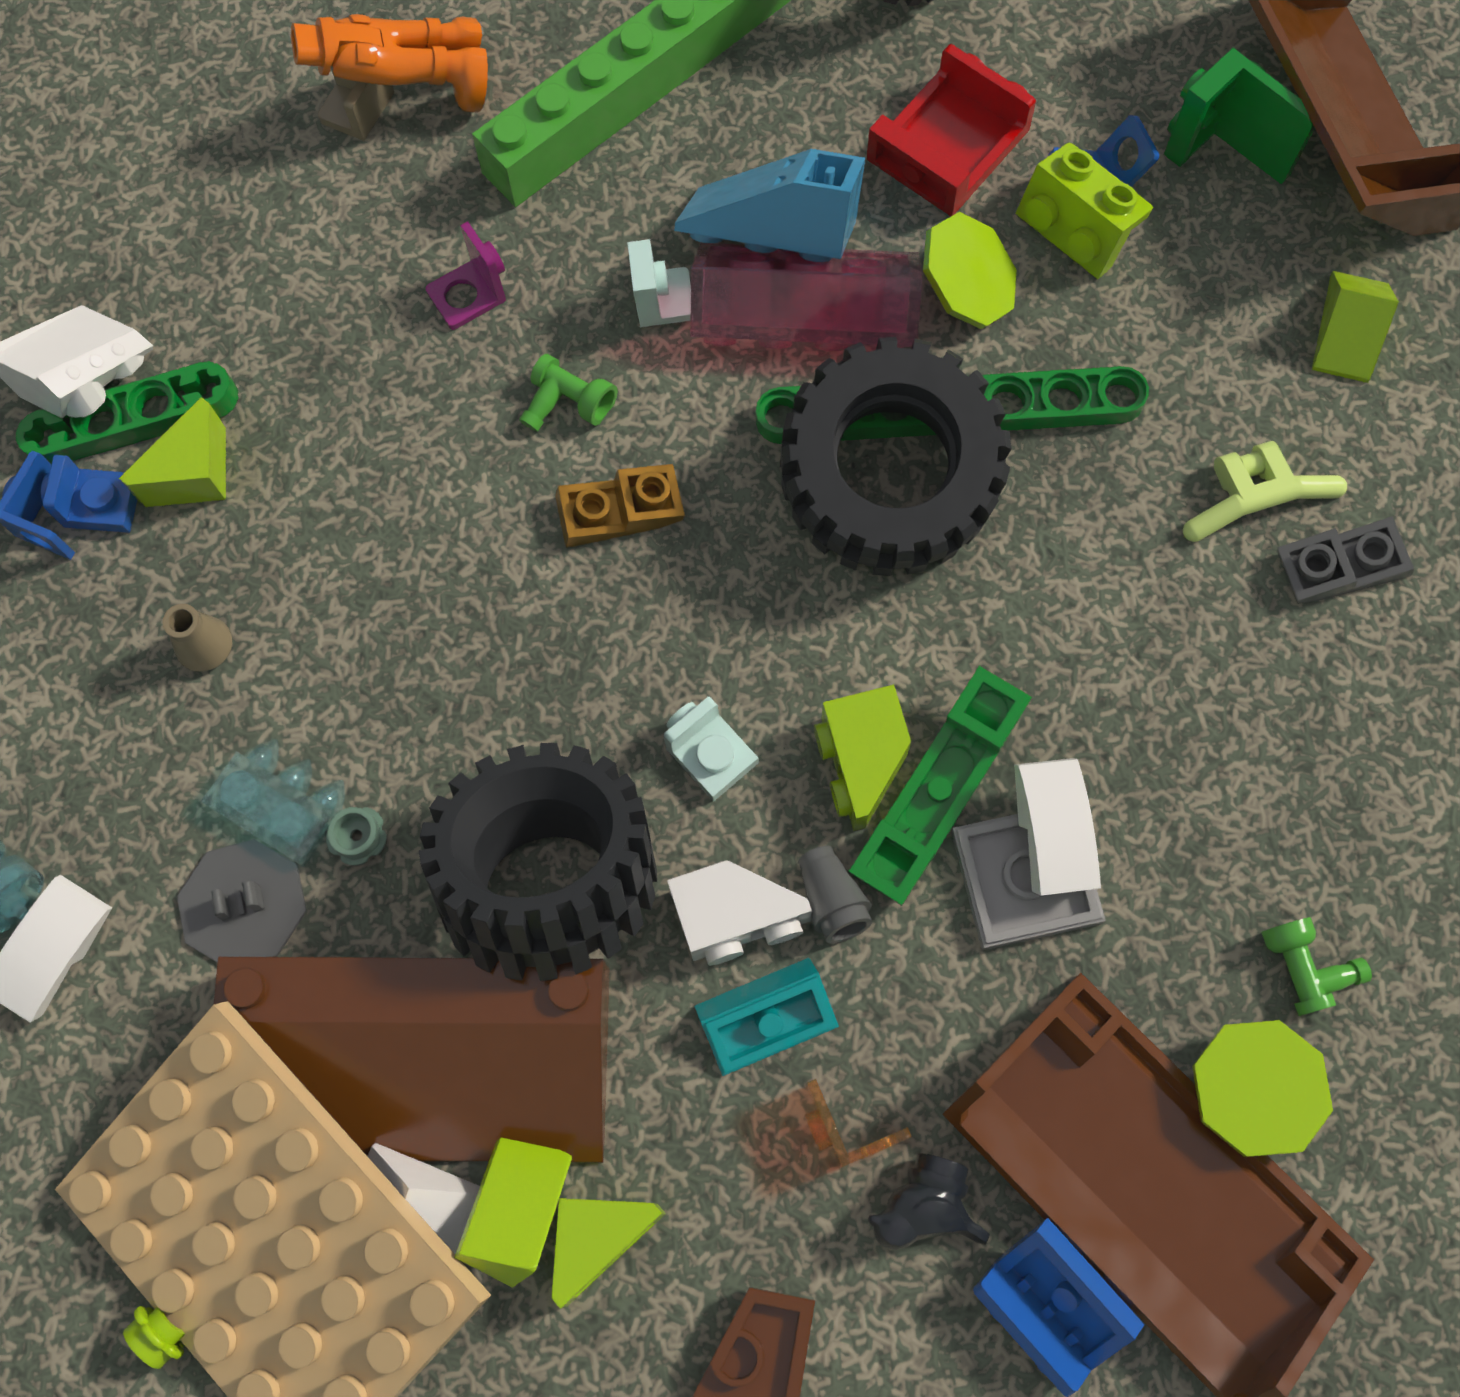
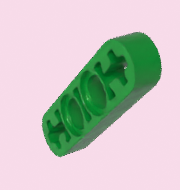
[16,361,238,465]

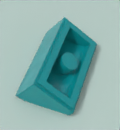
[694,958,839,1076]

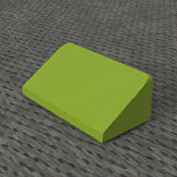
[454,1137,572,1288]

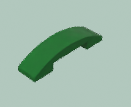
[849,666,1032,906]

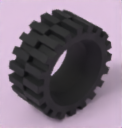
[419,743,657,981]

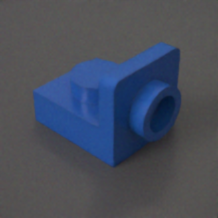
[41,455,137,533]

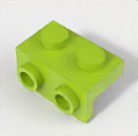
[1015,143,1153,279]

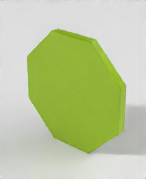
[923,212,1017,329]
[1192,1020,1333,1157]

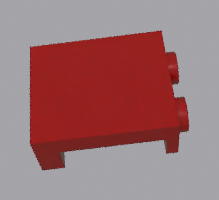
[866,44,1036,216]

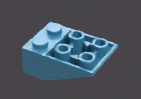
[674,149,865,262]

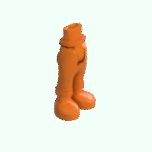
[291,14,488,113]

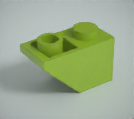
[814,684,911,831]

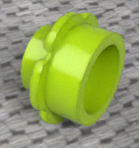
[123,1306,185,1369]

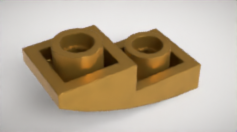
[555,464,685,547]

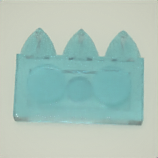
[201,739,345,867]

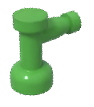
[519,354,618,432]
[1261,917,1372,1016]

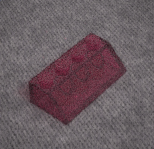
[690,243,922,351]

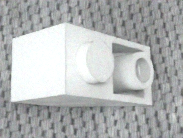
[667,860,812,966]

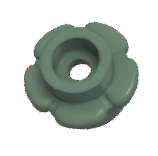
[326,807,387,866]

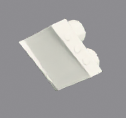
[0,305,153,418]

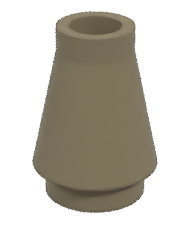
[162,604,232,672]

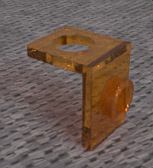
[804,1079,912,1169]

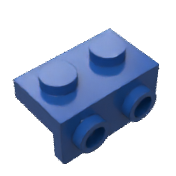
[973,1218,1144,1397]

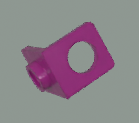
[425,221,506,330]

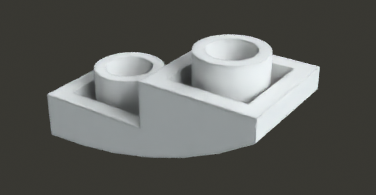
[1014,758,1101,896]
[0,875,112,1023]

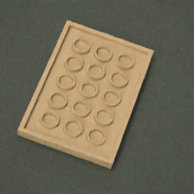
[55,1001,491,1397]

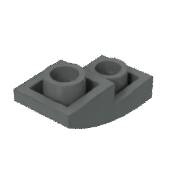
[1277,516,1414,604]

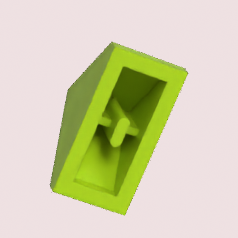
[1312,271,1399,383]
[119,397,226,507]
[551,1198,666,1309]

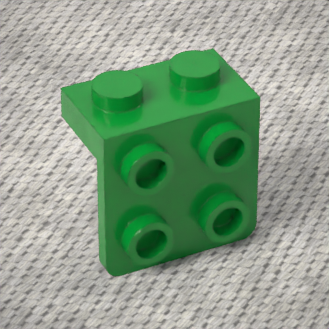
[1163,48,1315,184]

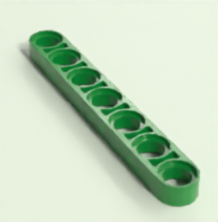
[756,366,1149,444]

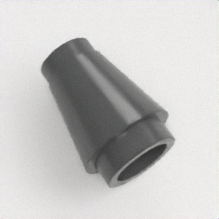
[798,846,872,944]

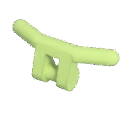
[1183,441,1347,542]

